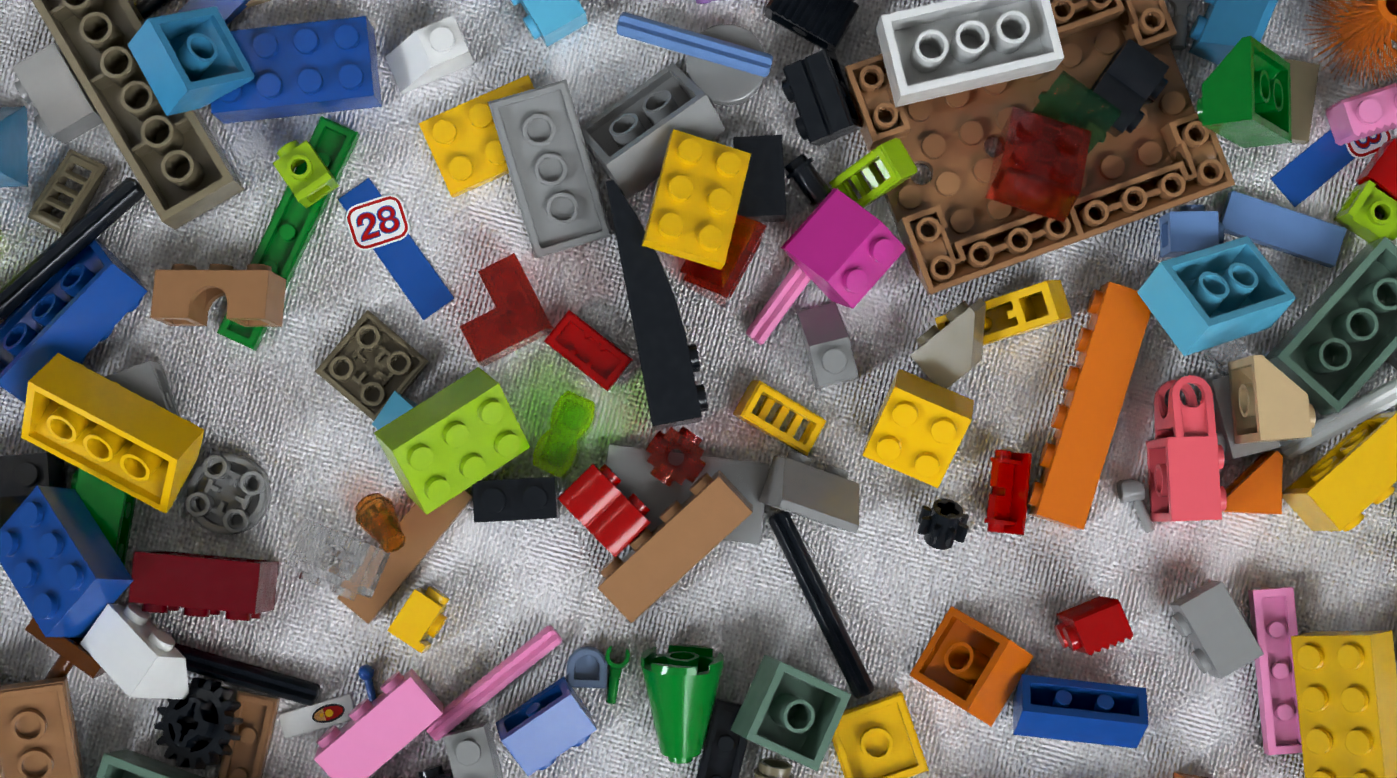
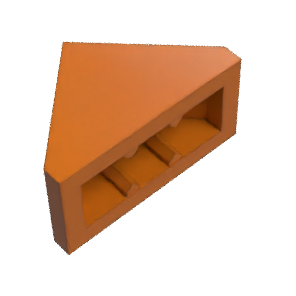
[1222,450,1283,515]

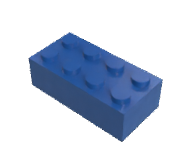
[211,16,382,124]

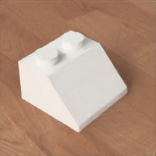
[80,603,189,700]

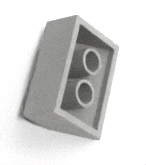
[580,63,726,199]

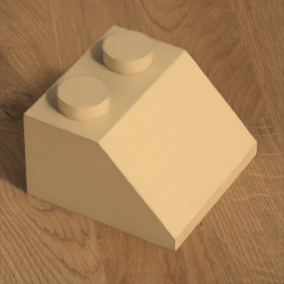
[1228,355,1316,444]

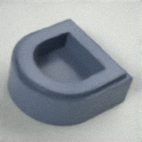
[566,646,608,689]

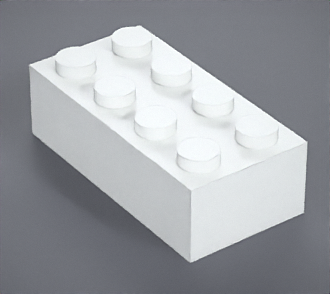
[876,0,1064,107]

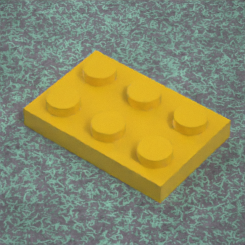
[419,75,534,198]
[642,129,751,270]

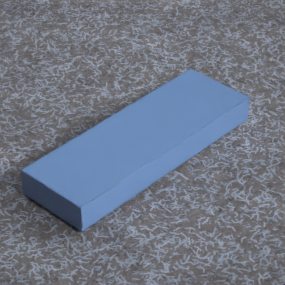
[1219,190,1347,268]

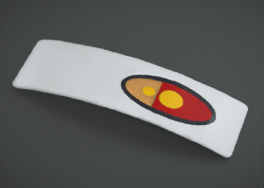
[279,694,354,739]

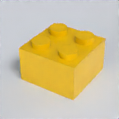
[862,369,974,488]

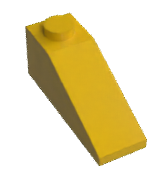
[935,280,1072,346]

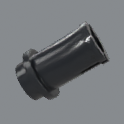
[784,153,832,207]

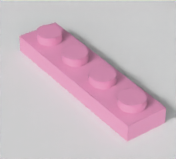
[1248,587,1302,755]

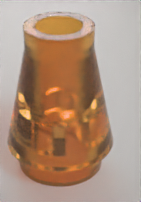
[355,493,406,553]

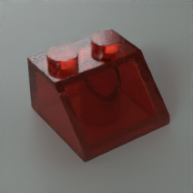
[680,214,766,308]

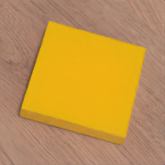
[832,691,929,778]

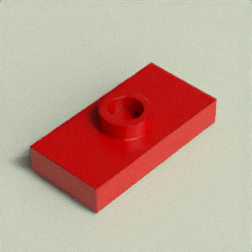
[544,310,633,392]

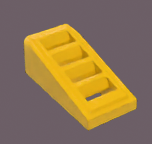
[733,380,826,456]

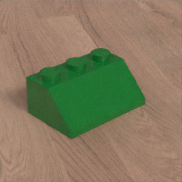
[1197,36,1292,148]

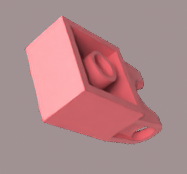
[1146,375,1227,522]

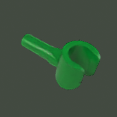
[606,646,630,704]

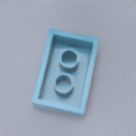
[1137,236,1296,356]

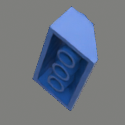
[0,238,148,403]

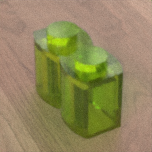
[533,390,597,479]

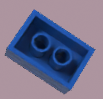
[0,485,134,638]

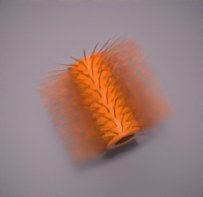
[1303,0,1397,88]

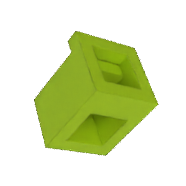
[273,140,340,208]
[1334,180,1397,243]

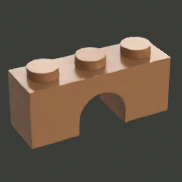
[150,264,286,327]

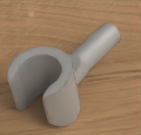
[1116,479,1155,533]

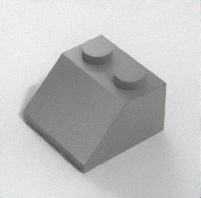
[759,451,860,533]

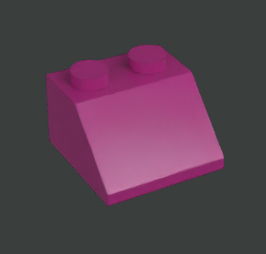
[781,188,906,309]

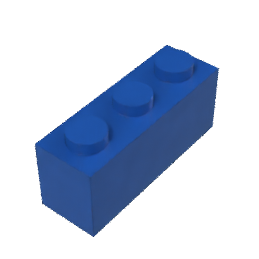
[1013,674,1148,748]

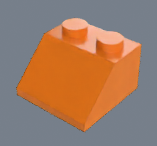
[909,606,1034,727]

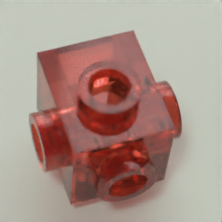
[645,426,707,488]

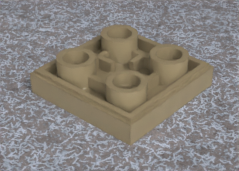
[315,310,431,421]

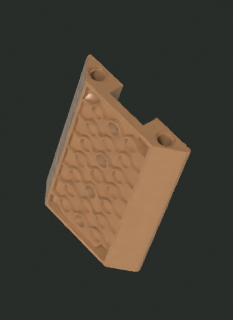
[844,0,1235,295]

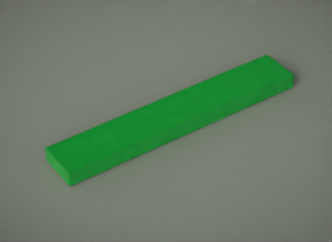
[217,116,360,351]

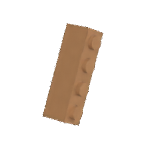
[597,470,753,623]

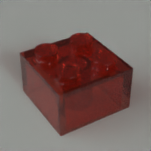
[985,107,1092,222]

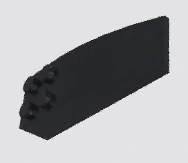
[606,180,708,431]

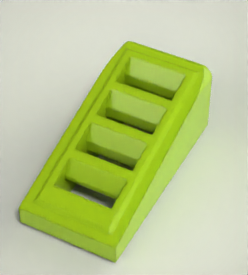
[829,138,918,208]

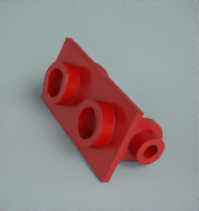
[984,450,1032,535]

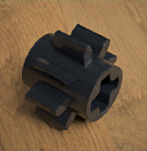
[917,499,969,550]

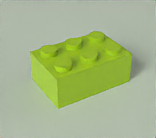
[374,367,531,515]

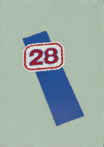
[1271,129,1393,208]
[338,178,455,320]

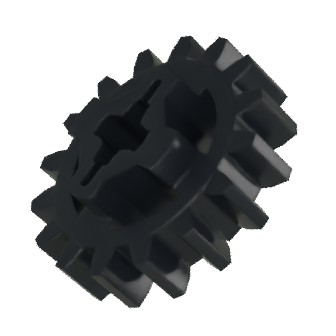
[154,678,244,770]

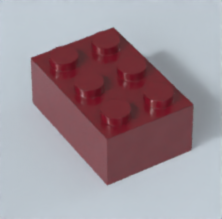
[128,550,279,621]

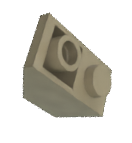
[910,298,986,389]

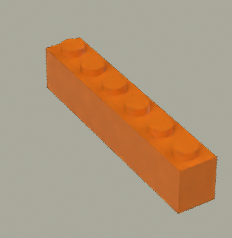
[1027,281,1151,530]

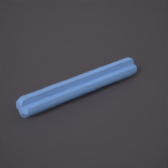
[616,12,773,77]

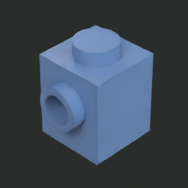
[1159,205,1225,258]

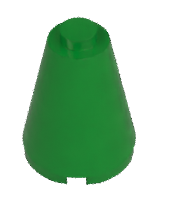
[641,644,724,764]

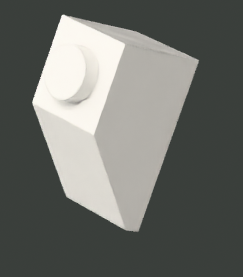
[385,15,475,94]

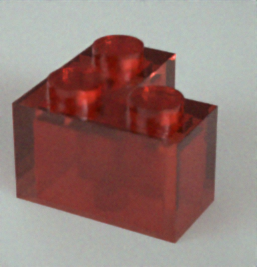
[460,253,554,367]

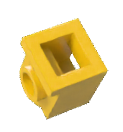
[387,586,450,653]

